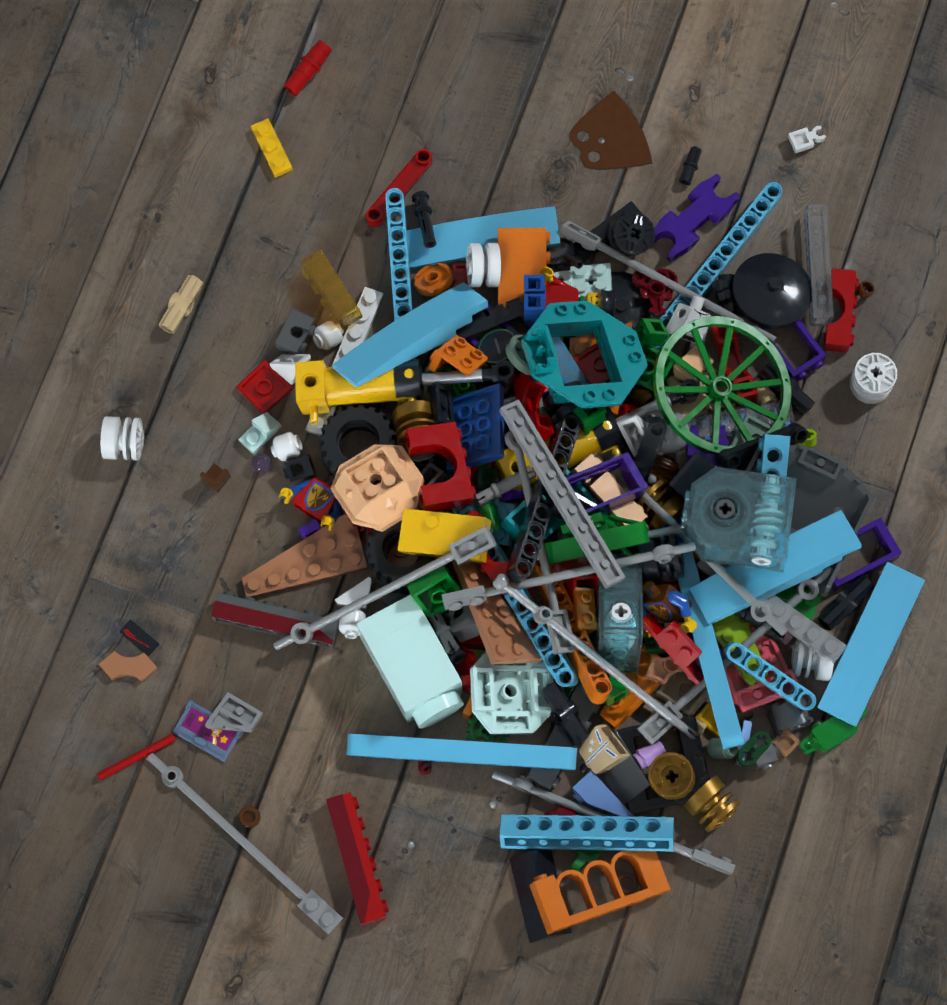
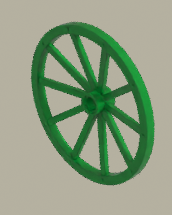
[653,316,791,455]

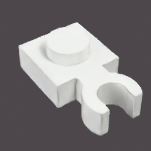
[788,126,826,154]

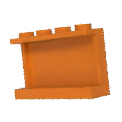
[497,227,550,309]

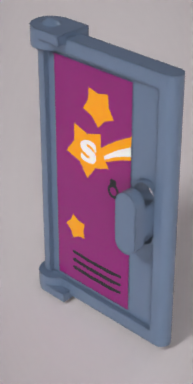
[172,699,244,763]

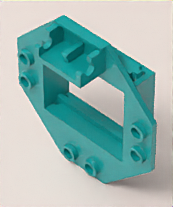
[521,301,648,409]

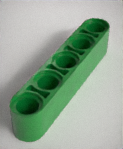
[544,521,650,565]

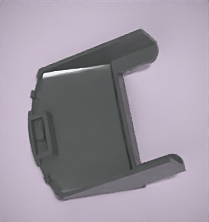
[715,445,874,597]

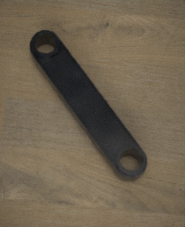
[633,416,666,504]
[717,423,808,470]

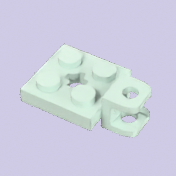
[553,263,612,300]

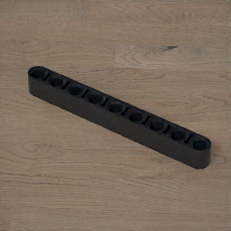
[506,414,581,583]

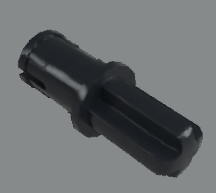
[679,146,702,186]

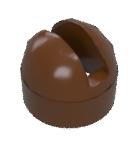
[857,281,875,298]

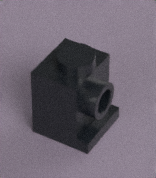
[283,454,316,482]

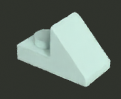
[239,412,282,455]

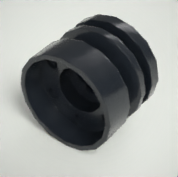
[605,212,655,257]
[639,534,685,584]

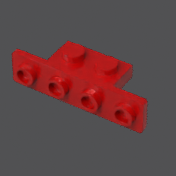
[640,613,704,685]

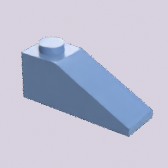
[572,771,634,817]

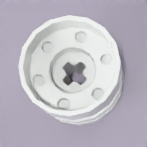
[850,353,897,404]
[101,416,144,461]
[791,639,834,681]

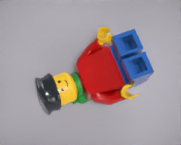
[524,267,617,327]

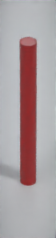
[97,733,176,781]

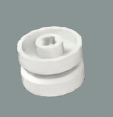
[466,243,501,287]

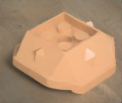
[330,444,424,532]

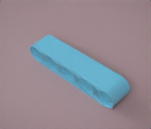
[723,642,816,710]

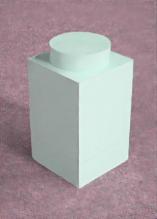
[356,595,464,729]

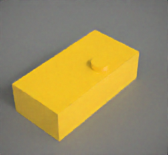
[398,509,491,563]

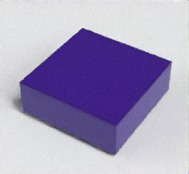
[499,490,525,503]
[298,519,320,540]

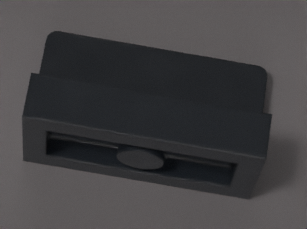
[430,384,455,424]

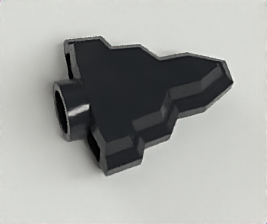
[712,274,737,316]

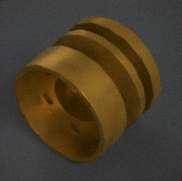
[392,400,435,452]
[637,480,688,530]
[648,752,695,801]
[683,775,741,833]

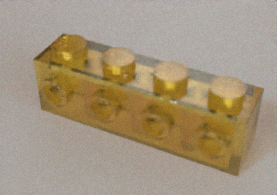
[300,249,363,330]

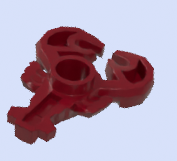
[632,269,678,318]

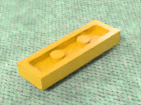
[251,118,293,178]

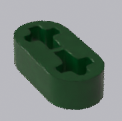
[737,731,771,767]

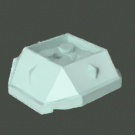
[470,650,553,734]

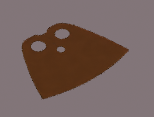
[570,91,652,169]

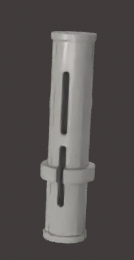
[476,465,536,506]

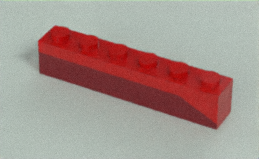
[326,792,389,926]

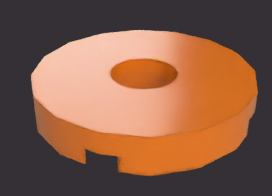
[414,263,454,296]

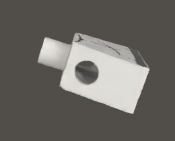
[666,295,710,344]

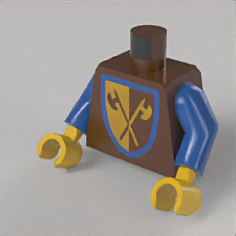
[639,581,697,638]

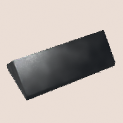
[509,849,572,943]

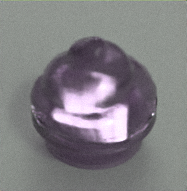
[251,452,272,473]

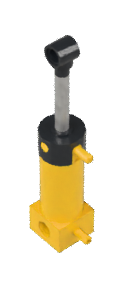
[295,359,516,424]
[494,379,700,490]

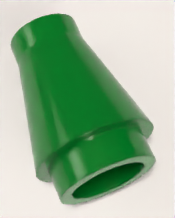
[478,501,503,534]

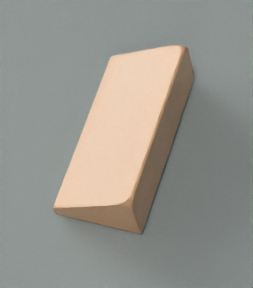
[673,346,714,381]

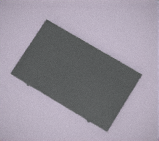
[601,728,651,806]

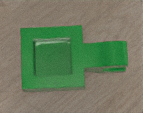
[569,850,604,871]

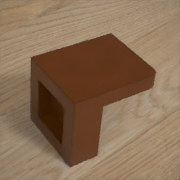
[200,464,231,493]

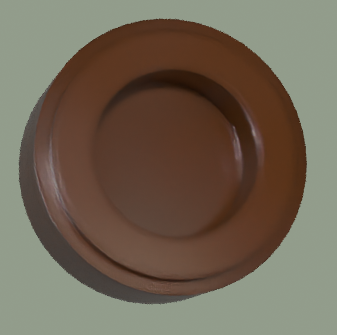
[239,806,261,828]
[618,873,637,895]

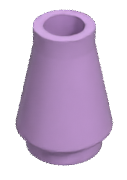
[633,741,666,769]

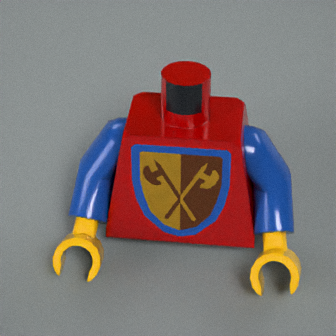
[278,474,341,531]

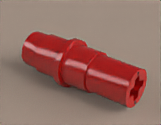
[283,40,332,97]

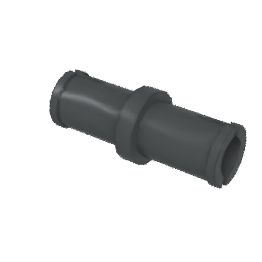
[429,612,459,654]

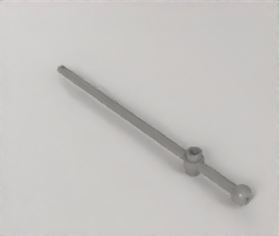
[493,574,697,739]

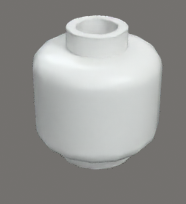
[313,321,344,350]
[271,432,303,461]
[338,608,366,639]

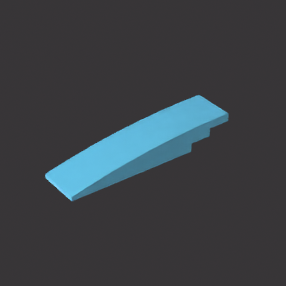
[398,206,560,270]
[332,282,488,388]
[689,510,862,626]
[817,562,925,727]

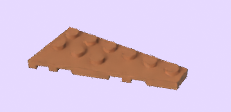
[242,514,368,598]
[452,560,543,664]

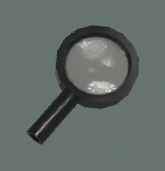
[546,237,583,269]

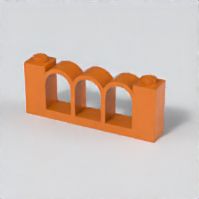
[529,851,671,935]

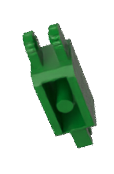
[799,708,867,755]

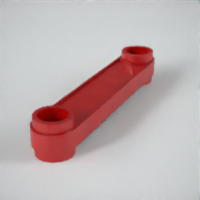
[366,149,432,228]

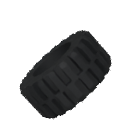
[319,404,398,484]
[365,520,438,595]

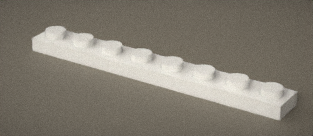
[305,287,384,436]

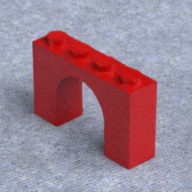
[404,422,476,512]

